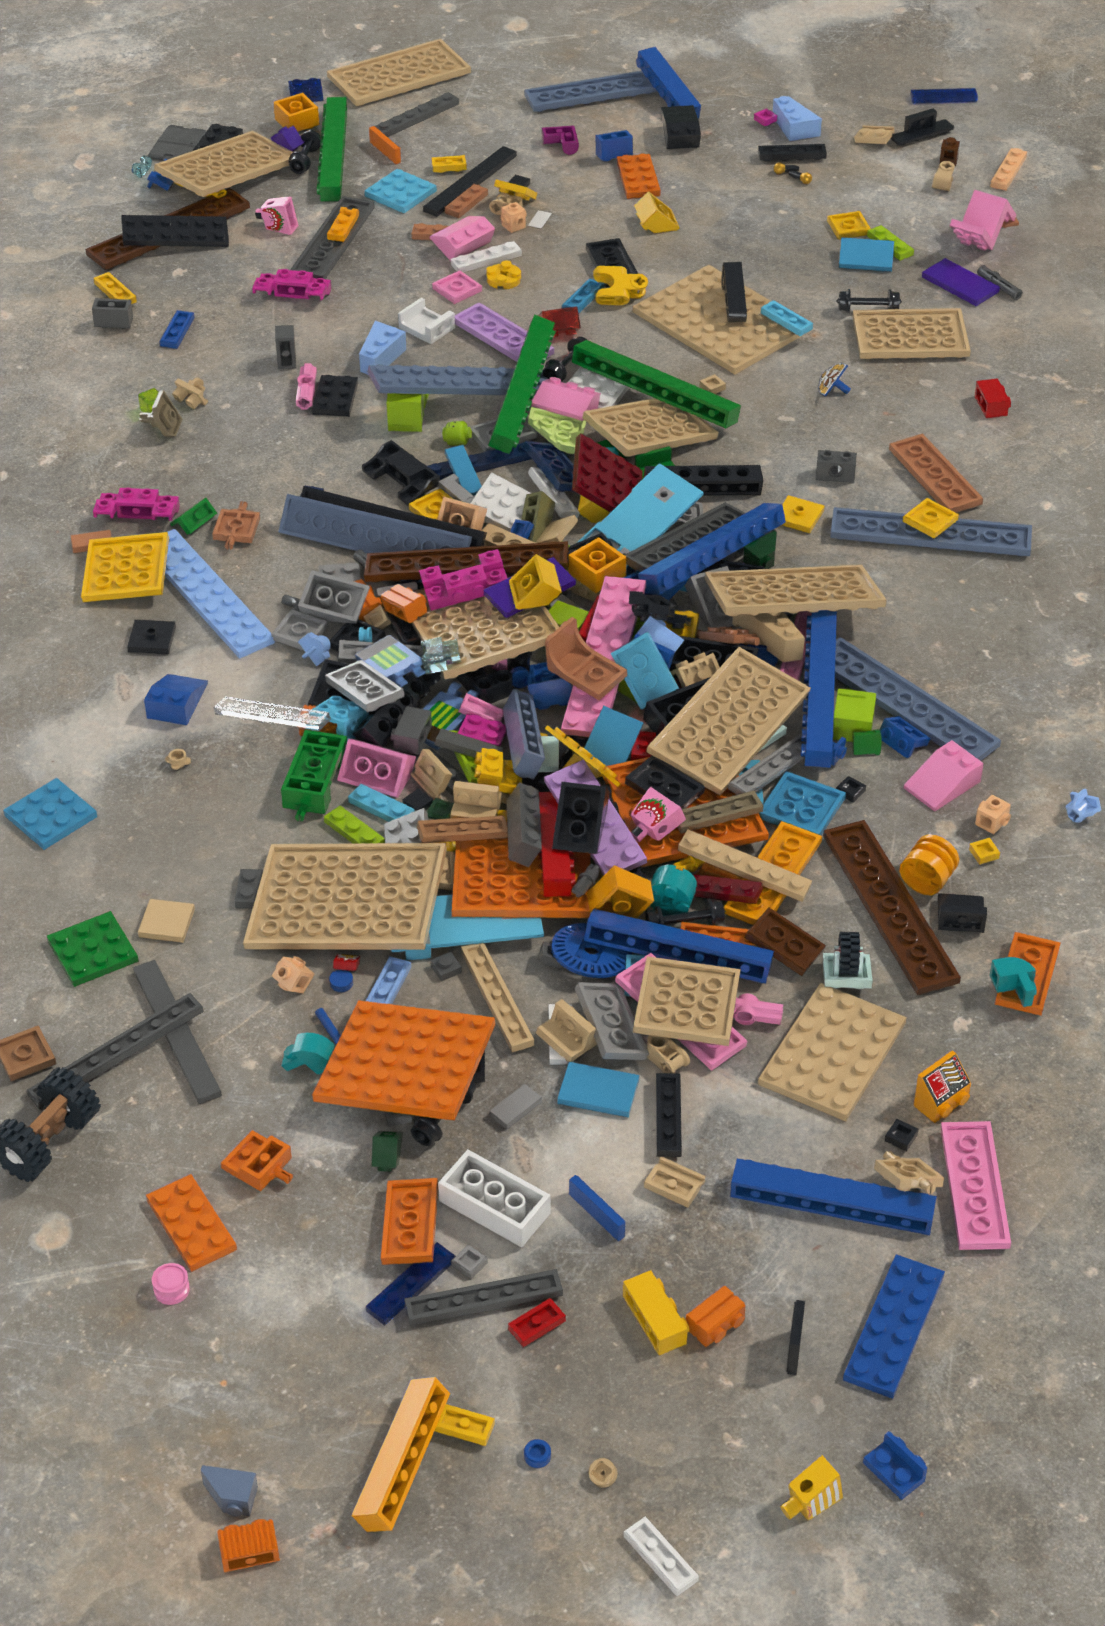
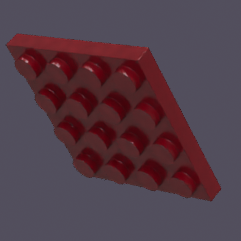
[572,433,643,513]

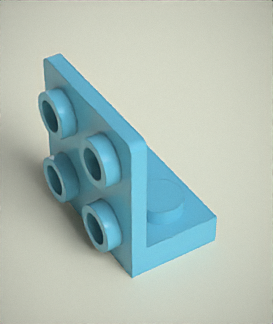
[310,696,369,741]

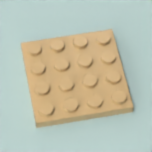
[633,956,740,1046]

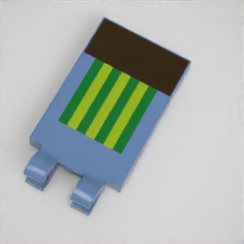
[355,635,425,687]
[423,681,479,750]

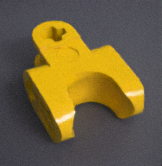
[593,266,648,305]

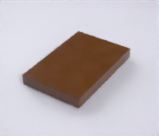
[744,907,826,976]

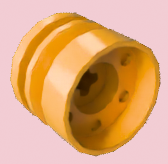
[899,834,960,895]

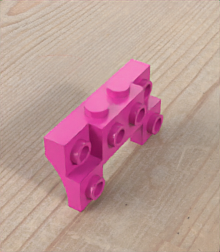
[252,269,331,300]
[93,487,180,521]
[419,549,507,611]

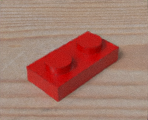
[631,731,656,761]
[508,1298,566,1347]

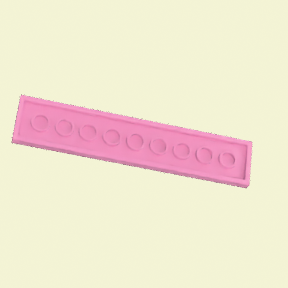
[561,576,646,737]

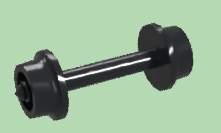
[289,130,321,174]
[836,289,902,313]
[543,336,587,381]
[645,898,726,926]
[411,1080,476,1146]

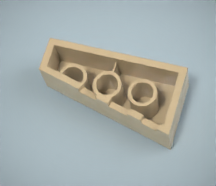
[732,612,805,662]

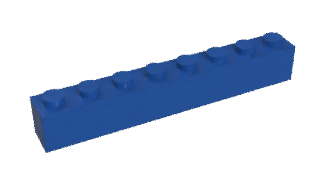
[584,909,774,984]
[730,1158,937,1236]

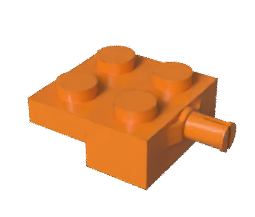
[221,1130,293,1191]

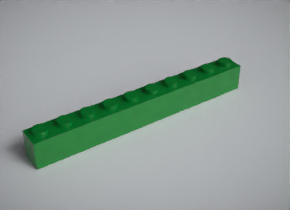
[317,97,347,202]
[488,314,556,454]
[572,340,741,429]

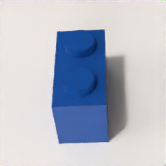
[595,130,633,161]

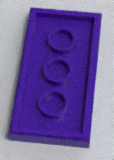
[922,258,1000,306]
[483,557,576,618]

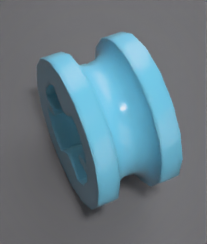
[359,627,372,642]

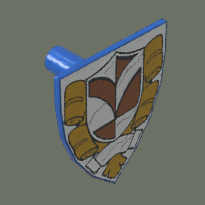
[819,363,851,396]

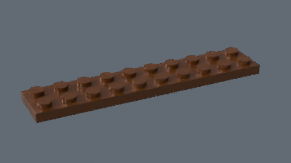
[85,188,250,270]
[364,541,569,583]
[823,820,961,995]

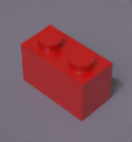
[974,378,1011,418]

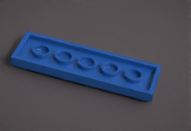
[843,1254,945,1399]

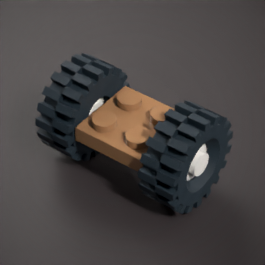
[0,1067,101,1182]

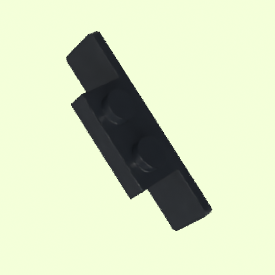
[890,108,954,146]

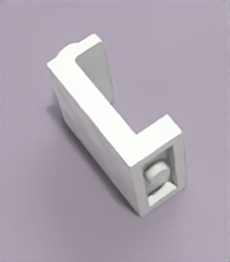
[398,298,455,344]

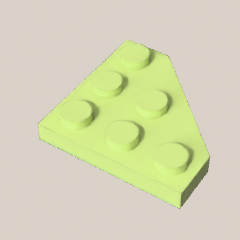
[528,407,586,454]

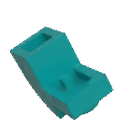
[989,957,1037,1007]
[281,1032,336,1075]

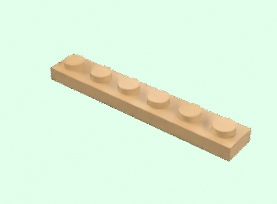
[678,829,812,902]
[461,943,534,1053]

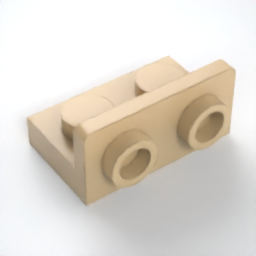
[670,652,720,688]

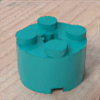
[650,865,697,916]

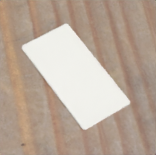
[528,210,552,228]

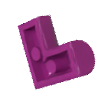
[542,125,579,155]

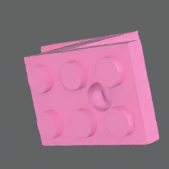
[950,190,1016,251]

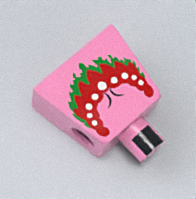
[255,197,299,235]
[631,787,686,842]

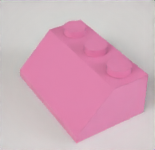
[430,216,495,261]
[531,377,601,421]
[337,738,416,798]

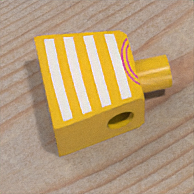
[780,1455,843,1520]

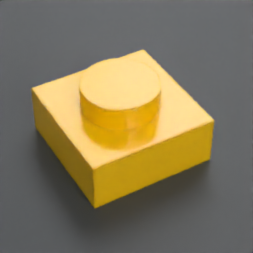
[969,838,1000,865]

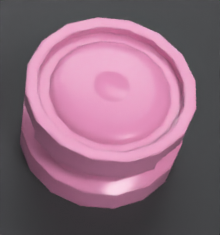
[152,1263,190,1305]

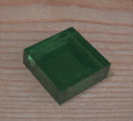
[427,798,454,820]

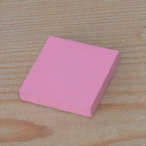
[432,270,482,304]

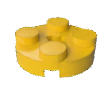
[486,260,521,289]

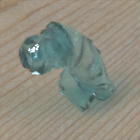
[131,155,152,178]

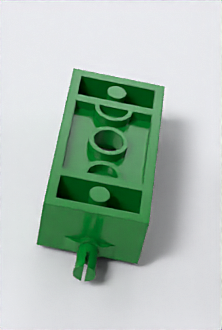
[281,730,347,822]

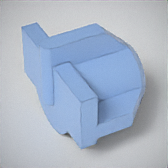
[298,632,330,667]
[1066,789,1101,823]

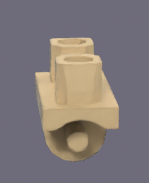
[172,378,208,409]

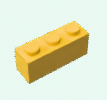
[623,1270,689,1356]

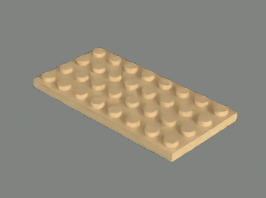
[327,39,471,106]
[154,131,293,197]
[705,565,887,617]
[647,647,811,796]

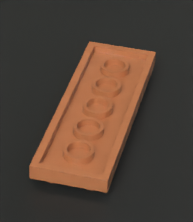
[889,433,983,513]

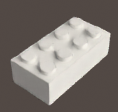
[438,1149,551,1248]

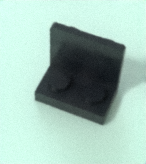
[937,893,987,933]

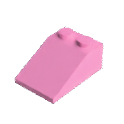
[904,740,984,812]

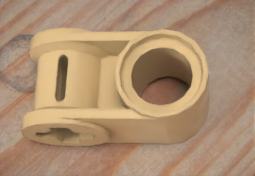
[932,161,955,191]
[489,193,523,215]
[647,1035,690,1073]

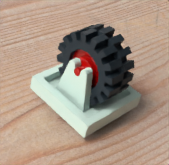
[822,932,873,989]

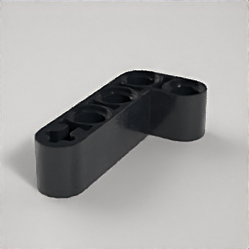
[721,262,747,322]
[456,667,513,704]

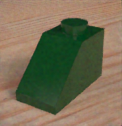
[743,531,777,569]
[371,1130,403,1172]

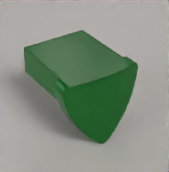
[852,729,882,755]

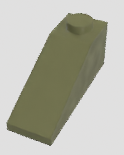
[521,491,555,543]

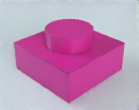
[754,108,777,126]

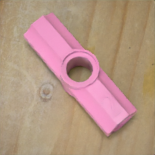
[296,363,317,410]
[733,993,783,1025]

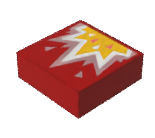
[333,954,360,971]

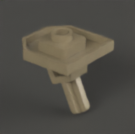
[139,390,183,438]

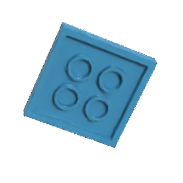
[759,771,846,836]
[3,778,97,850]

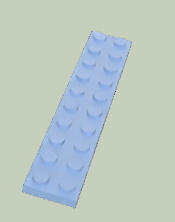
[165,529,275,659]

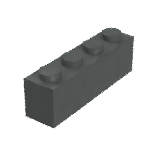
[507,782,542,867]

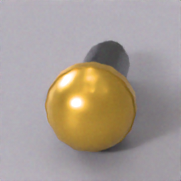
[774,162,799,174]
[789,171,812,184]

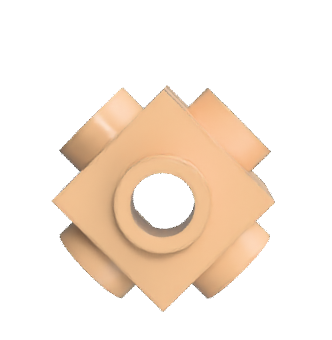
[501,202,527,233]
[975,795,1011,834]
[272,956,315,994]

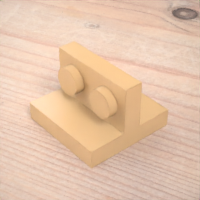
[450,781,503,819]
[536,999,597,1063]

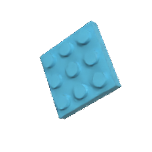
[365,169,437,213]

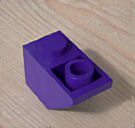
[271,125,304,152]

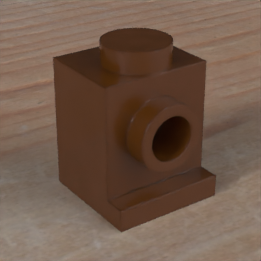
[939,137,960,166]

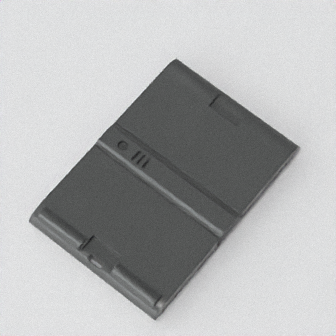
[148,125,206,160]

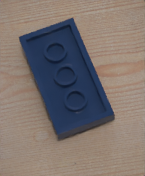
[523,441,576,493]

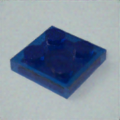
[288,78,324,102]

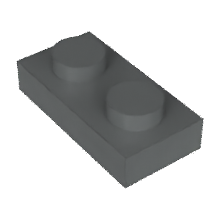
[235,869,263,909]

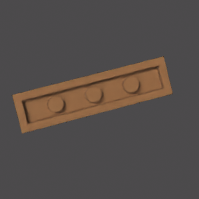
[417,816,508,843]

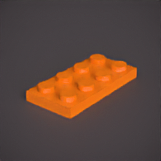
[617,153,661,199]
[995,932,1061,1016]
[146,1174,237,1272]
[381,1178,438,1265]

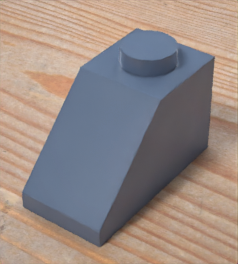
[201,1465,258,1517]

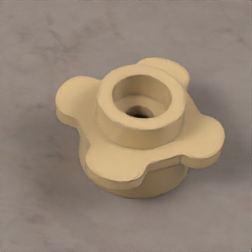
[165,749,191,770]

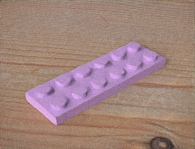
[455,303,554,362]
[544,760,647,876]

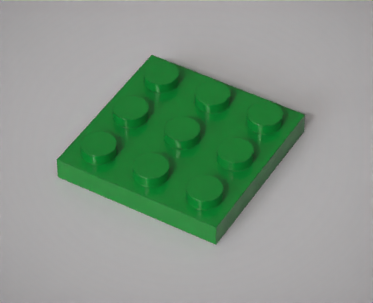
[47,911,139,987]

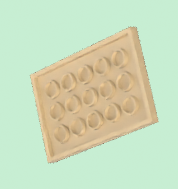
[852,308,971,359]
[582,398,719,457]
[758,983,907,1122]

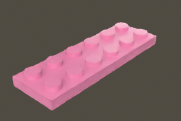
[615,953,747,1071]
[940,1121,1011,1250]

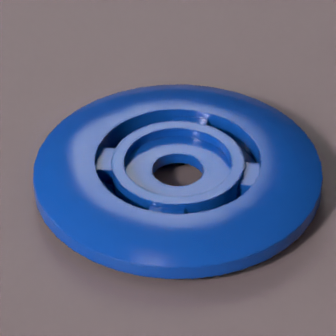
[551,923,632,978]

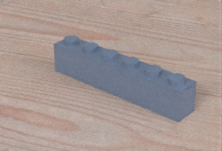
[503,688,545,780]

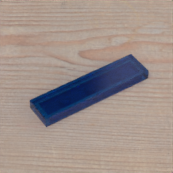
[910,88,978,104]
[366,1242,456,1326]

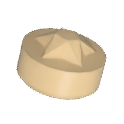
[589,1458,618,1488]

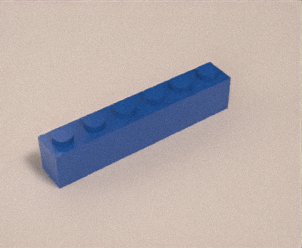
[636,47,701,119]

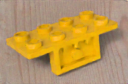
[545,725,621,787]

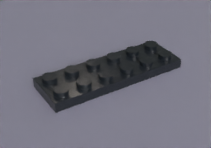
[121,215,229,247]

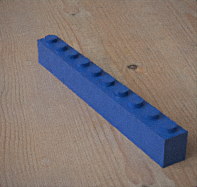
[638,503,786,594]
[801,610,837,768]

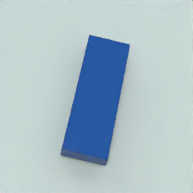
[160,310,195,349]
[569,1175,626,1242]

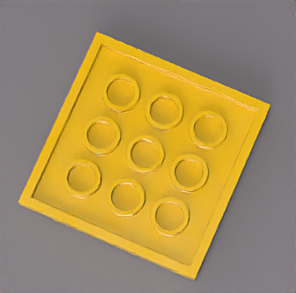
[81,532,169,602]

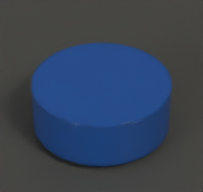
[510,666,529,688]
[329,970,353,992]
[524,1439,551,1468]

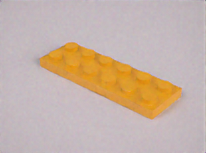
[724,821,822,925]

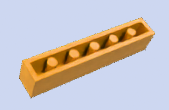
[351,1377,450,1532]

